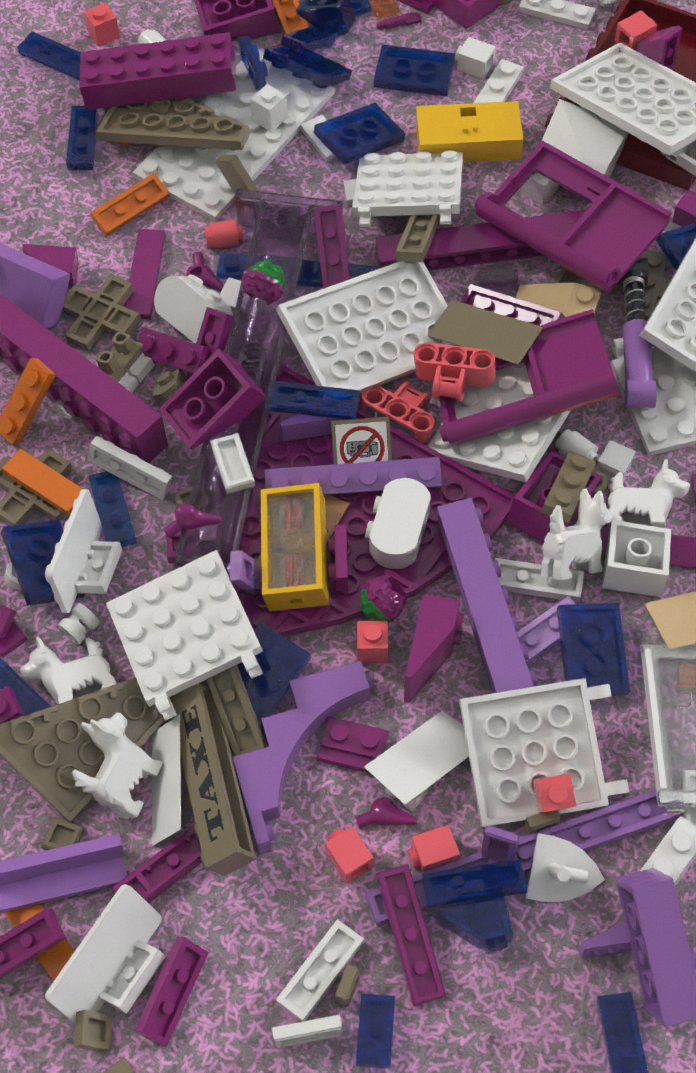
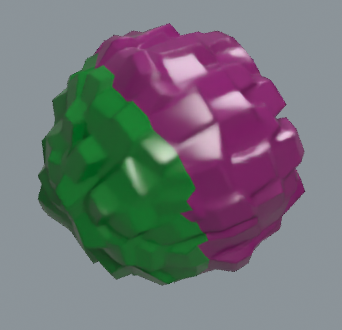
[241,260,285,305]
[360,575,409,623]

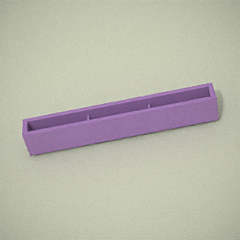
[437,498,538,694]

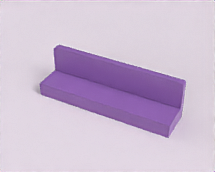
[0,834,127,913]

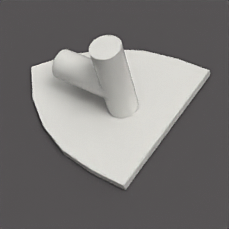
[525,833,605,902]

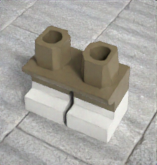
[95,332,155,393]

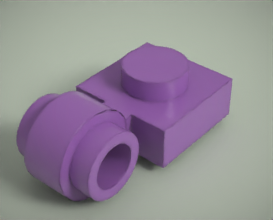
[227,550,262,594]

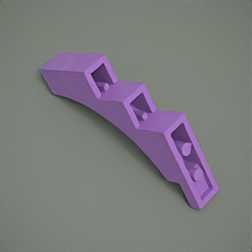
[233,661,374,855]

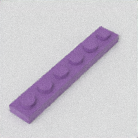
[264,457,442,495]

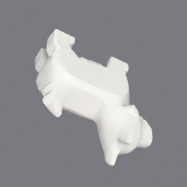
[607,459,690,528]
[541,488,612,580]
[20,637,116,704]
[72,712,163,820]

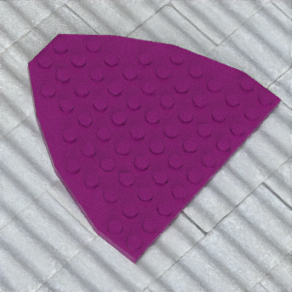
[216,364,515,640]

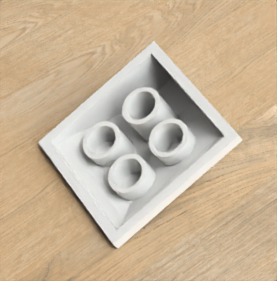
[541,99,629,178]

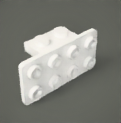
[45,489,122,613]
[45,884,166,1025]

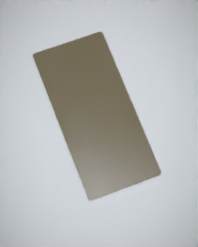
[428,300,543,364]

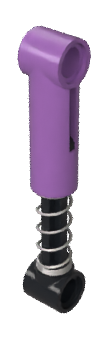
[618,258,657,408]

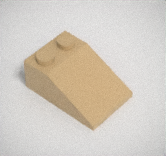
[516,283,601,317]

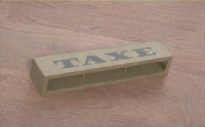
[170,683,256,876]

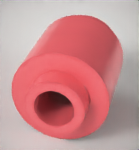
[204,219,244,249]

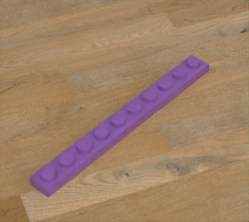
[365,790,681,927]

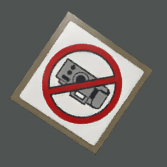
[331,417,392,464]

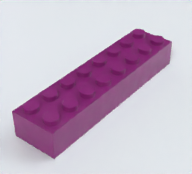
[0,295,168,463]

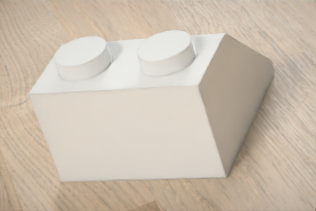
[602,520,671,598]

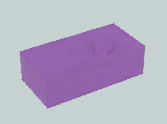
[0,243,71,328]
[615,868,696,1027]

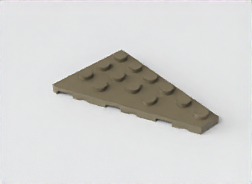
[96,98,250,151]
[0,678,186,822]

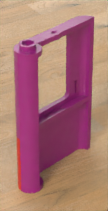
[475,141,672,292]
[439,309,620,446]

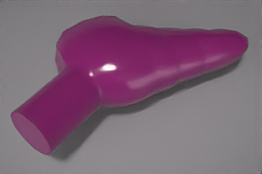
[186,252,224,291]
[163,504,223,538]
[355,797,418,829]

